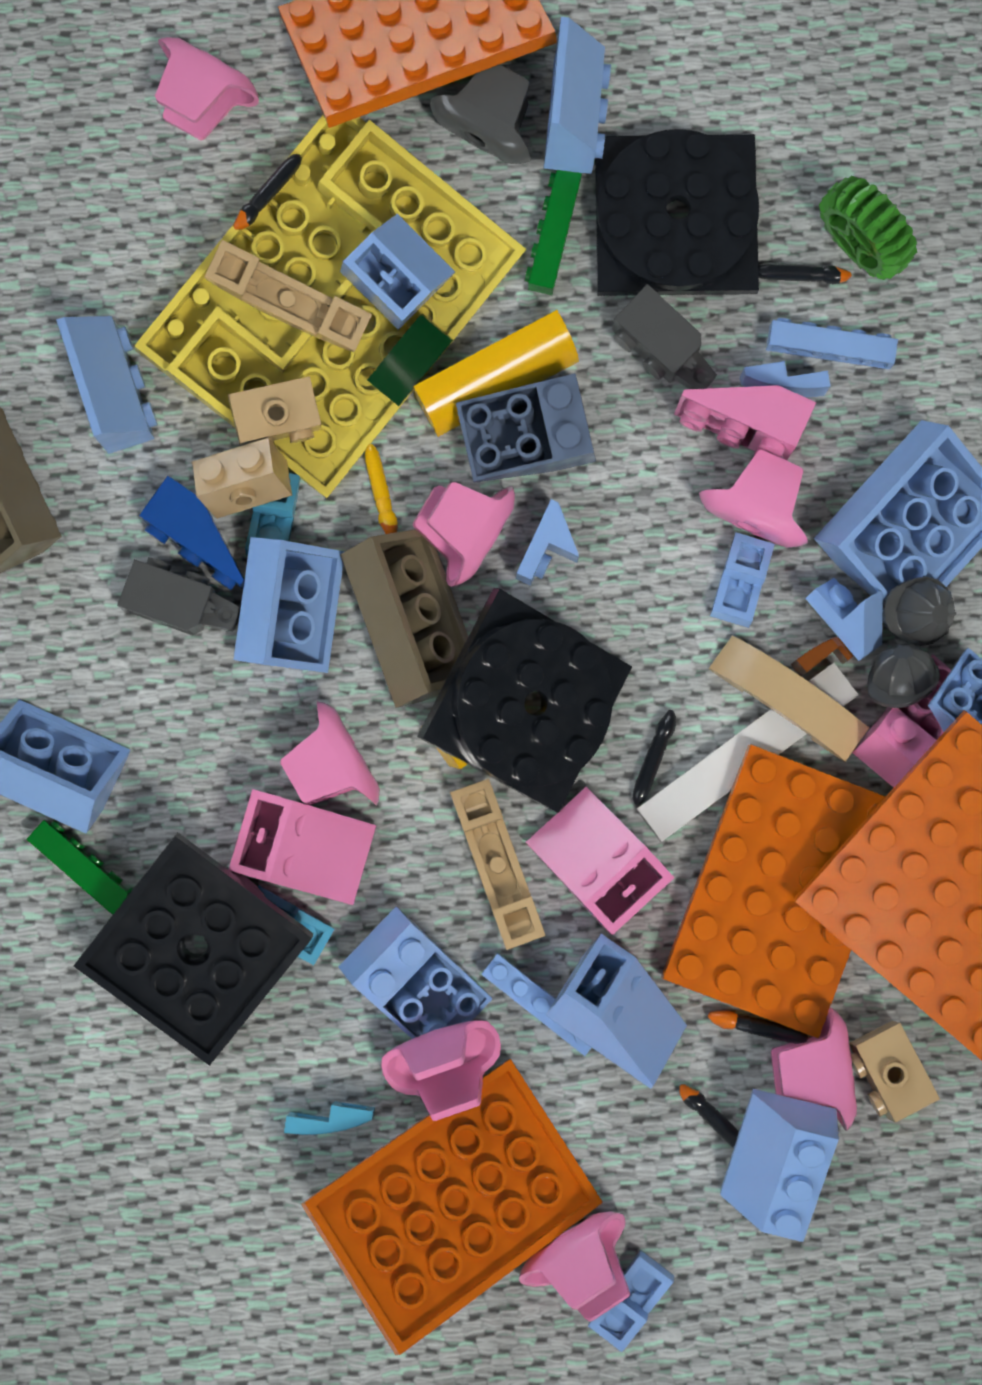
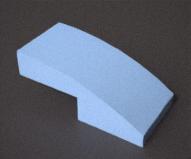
[740,361,831,397]
[710,532,775,628]
[588,1250,674,1352]

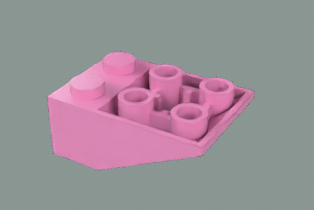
[674,385,816,460]
[852,655,951,788]
[525,787,674,935]
[228,789,377,905]

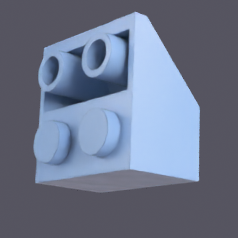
[340,214,455,330]

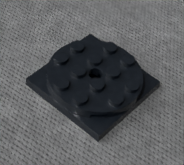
[595,129,759,296]
[417,588,632,813]
[74,832,313,1066]

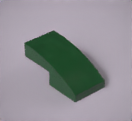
[367,314,453,406]

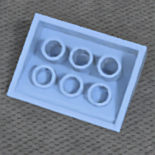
[814,420,982,605]

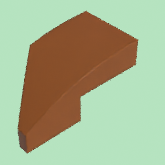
[791,637,854,676]

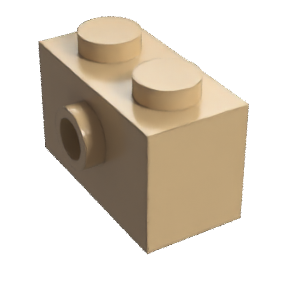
[228,376,322,446]
[192,437,292,519]
[849,1020,940,1123]

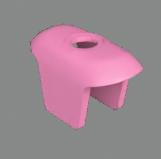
[155,37,259,140]
[699,449,808,548]
[413,482,515,587]
[280,701,380,806]
[771,1008,857,1131]
[381,1020,501,1121]
[519,1211,630,1322]

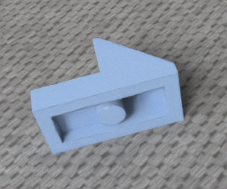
[516,499,579,586]
[805,578,883,661]

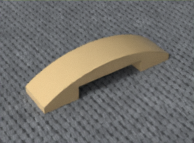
[204,240,372,352]
[709,635,869,762]
[450,779,546,950]

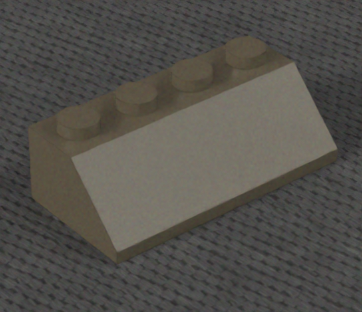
[0,407,62,573]
[340,529,468,708]

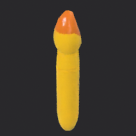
[364,444,398,534]

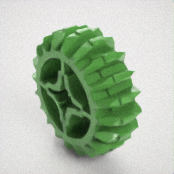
[819,175,917,280]

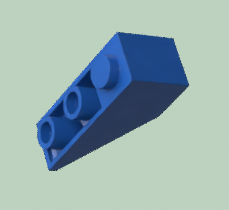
[139,476,245,590]

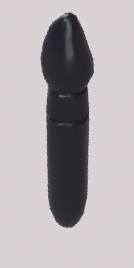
[632,710,676,805]

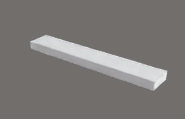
[636,662,858,842]

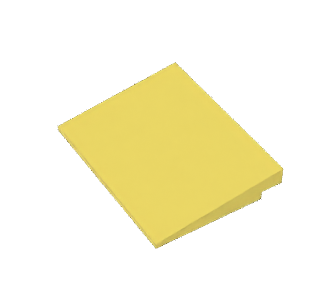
[134,115,526,499]

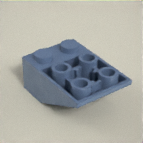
[456,373,597,483]

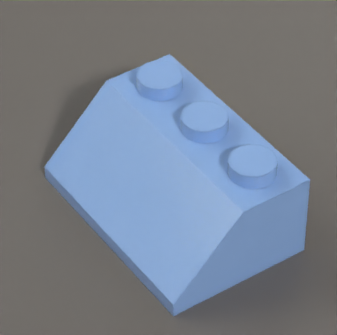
[544,17,611,174]
[56,316,158,454]
[233,537,345,673]
[0,699,130,834]
[720,1089,839,1242]

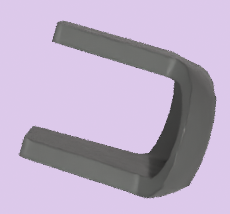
[430,65,531,164]

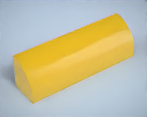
[413,310,579,437]

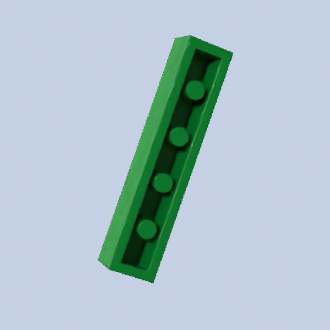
[524,170,582,296]
[26,820,133,915]

